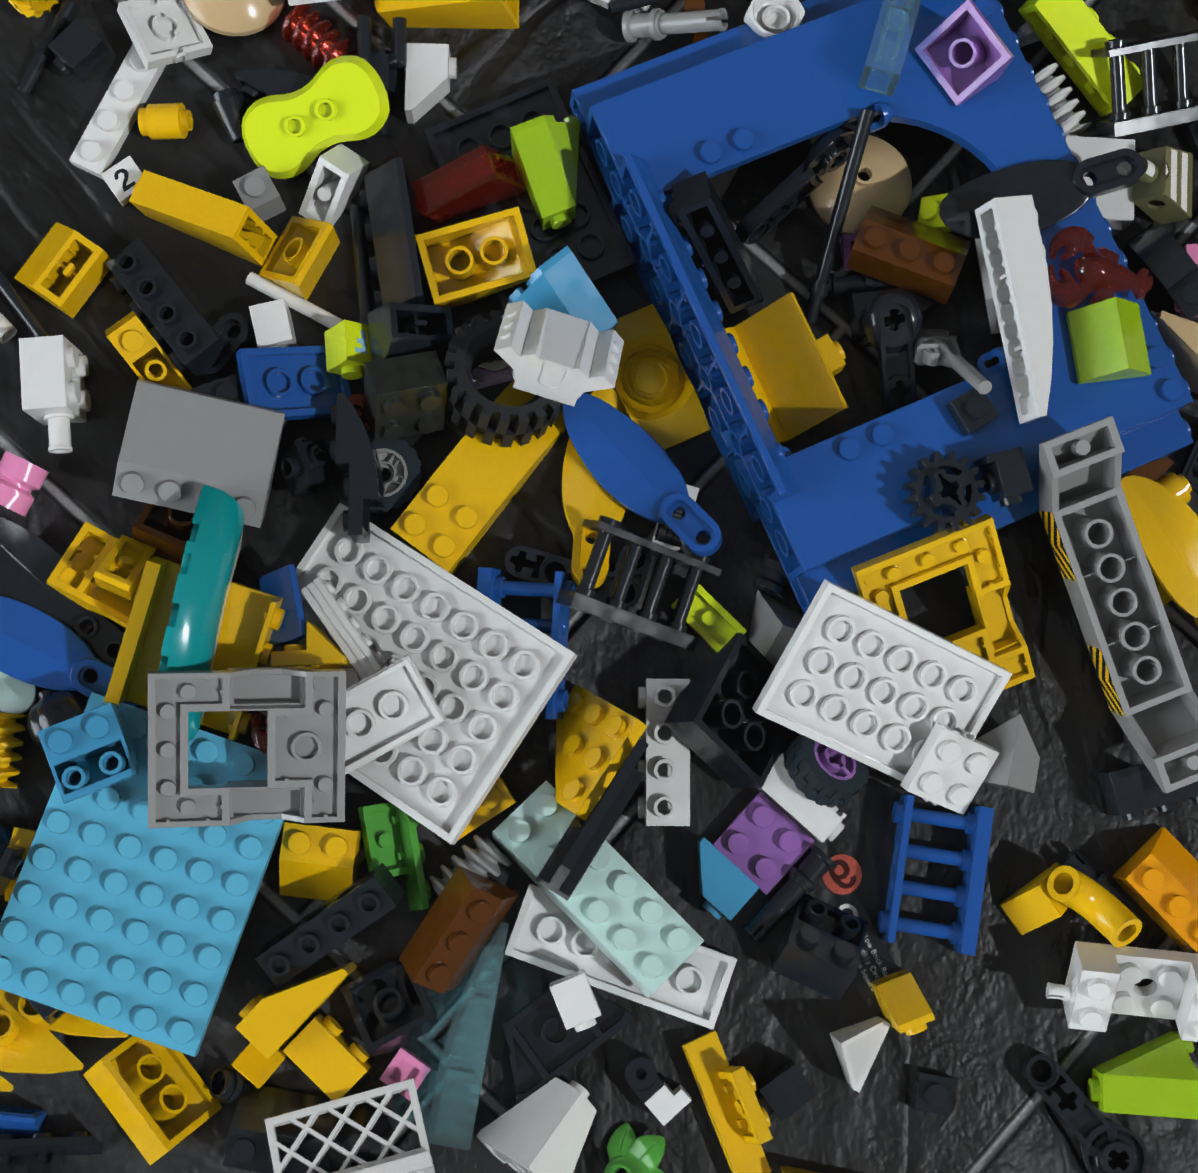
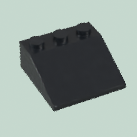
[664,633,791,788]

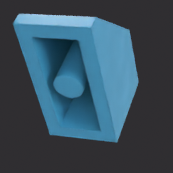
[697,837,760,921]

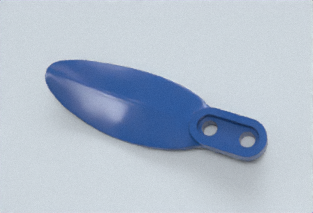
[563,393,722,557]
[0,596,138,707]

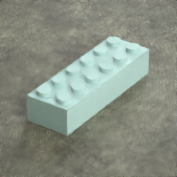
[493,780,705,998]

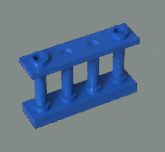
[477,567,576,719]
[877,795,994,956]

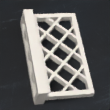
[264,1078,436,1173]

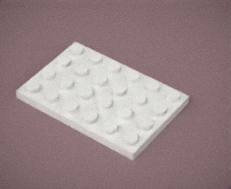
[752,579,1012,781]

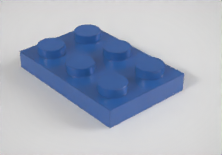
[235,345,351,421]

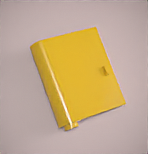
[724,292,849,445]

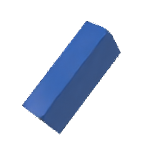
[259,564,307,647]
[0,1105,47,1138]

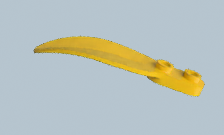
[561,388,627,589]
[1121,475,1198,627]

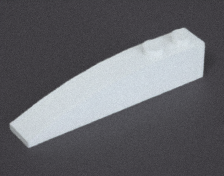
[975,194,1053,424]

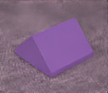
[915,0,1014,106]

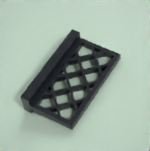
[536,738,649,901]

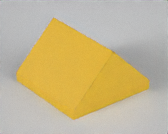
[258,216,340,300]

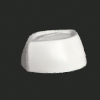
[744,0,805,39]

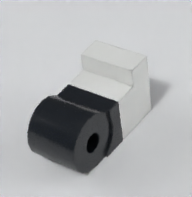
[625,1054,692,1126]

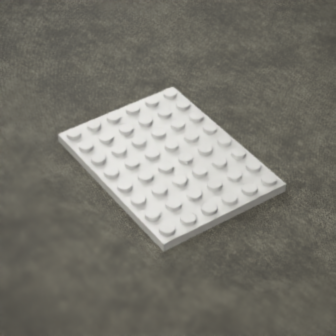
[259,503,578,845]

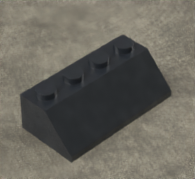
[359,157,427,308]
[222,1081,391,1173]

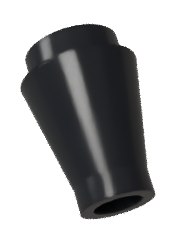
[211,88,246,144]

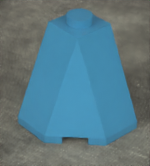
[509,246,619,331]

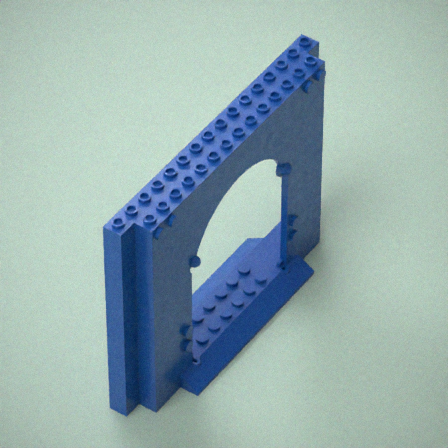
[569,0,1194,614]

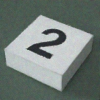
[100,155,142,206]

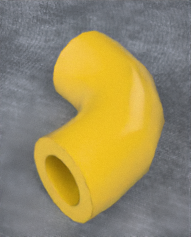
[1047,865,1142,948]

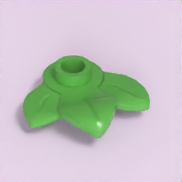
[604,1123,666,1173]

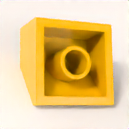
[279,821,362,901]

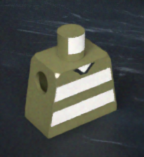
[1132,146,1193,224]

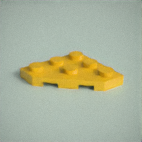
[555,684,647,821]

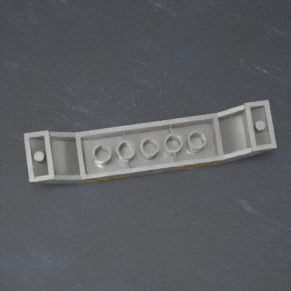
[1039,416,1198,794]

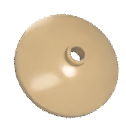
[183,0,285,36]
[809,135,912,235]

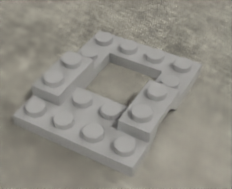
[148,667,346,828]

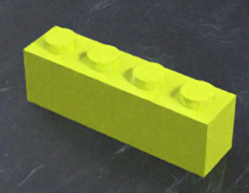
[1018,0,1143,117]

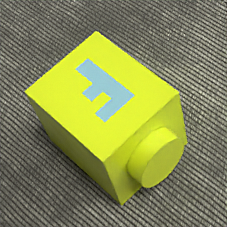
[324,319,372,380]

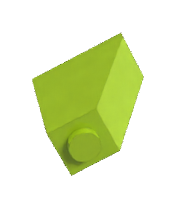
[510,115,580,230]
[1087,1031,1198,1120]

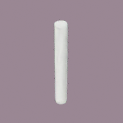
[245,272,343,328]

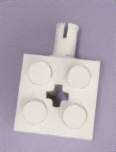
[19,335,91,454]

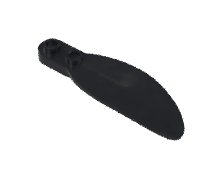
[939,148,1144,239]
[0,517,125,666]

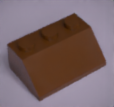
[846,205,971,305]
[399,866,518,994]

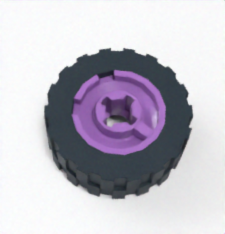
[785,734,869,808]

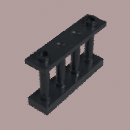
[1091,29,1198,138]
[555,515,722,652]

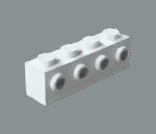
[637,678,690,826]

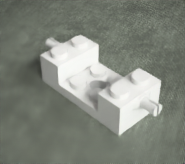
[1046,941,1198,1042]

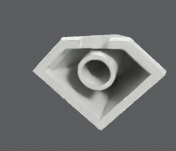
[476,1077,597,1173]

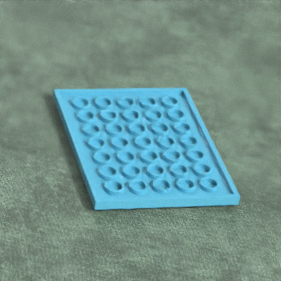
[0,692,285,1057]

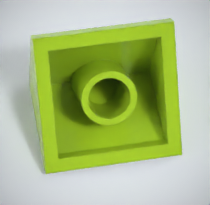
[1066,297,1152,384]

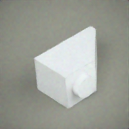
[404,43,457,124]
[299,143,370,226]

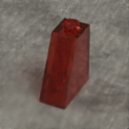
[412,145,526,221]

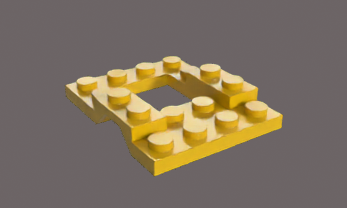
[851,513,1035,690]

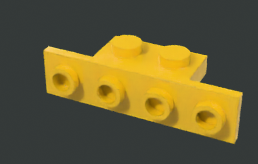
[682,1031,773,1173]

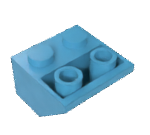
[37,702,139,804]

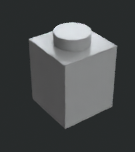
[232,165,287,221]

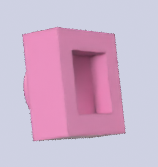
[379,1046,432,1101]

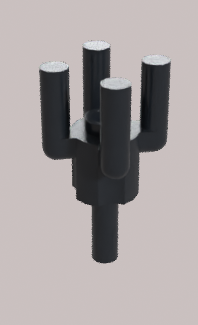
[356,15,407,137]

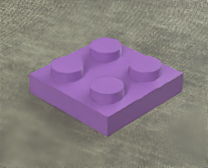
[712,791,815,895]

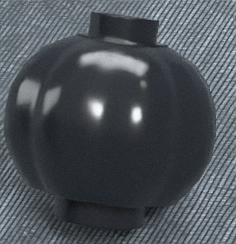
[27,689,89,751]

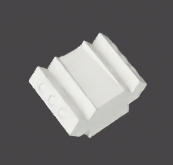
[494,300,624,407]

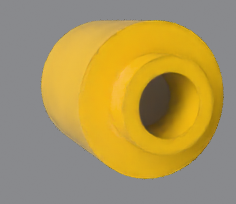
[138,103,193,140]

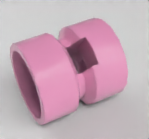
[0,451,49,517]

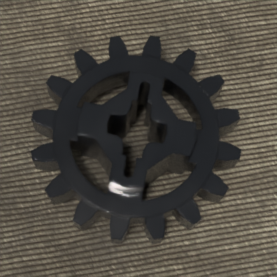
[902,451,986,534]

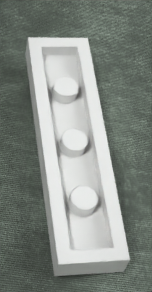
[69,44,166,180]

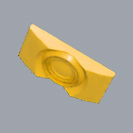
[614,304,711,450]
[46,522,142,628]

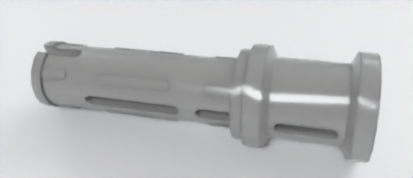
[622,8,728,42]

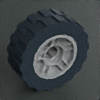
[344,437,425,516]

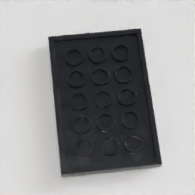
[424,77,637,311]

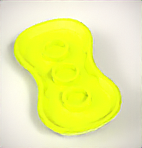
[241,55,390,179]

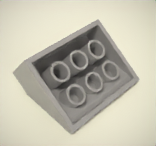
[112,379,286,528]

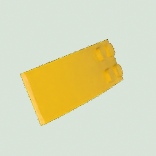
[390,379,566,575]

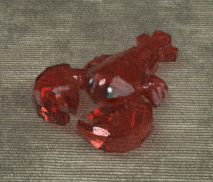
[1047,226,1153,308]

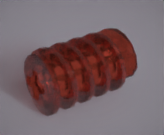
[281,4,356,71]

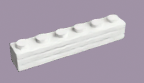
[300,577,386,679]

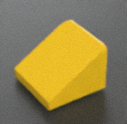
[231,1043,288,1089]

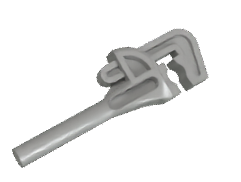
[913,328,992,395]

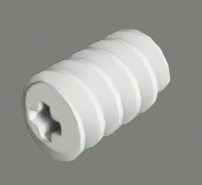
[1034,62,1092,136]

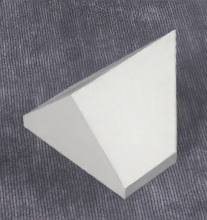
[829,1016,891,1093]

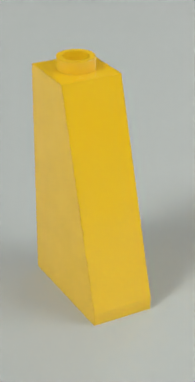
[375,0,520,29]
[129,170,278,267]

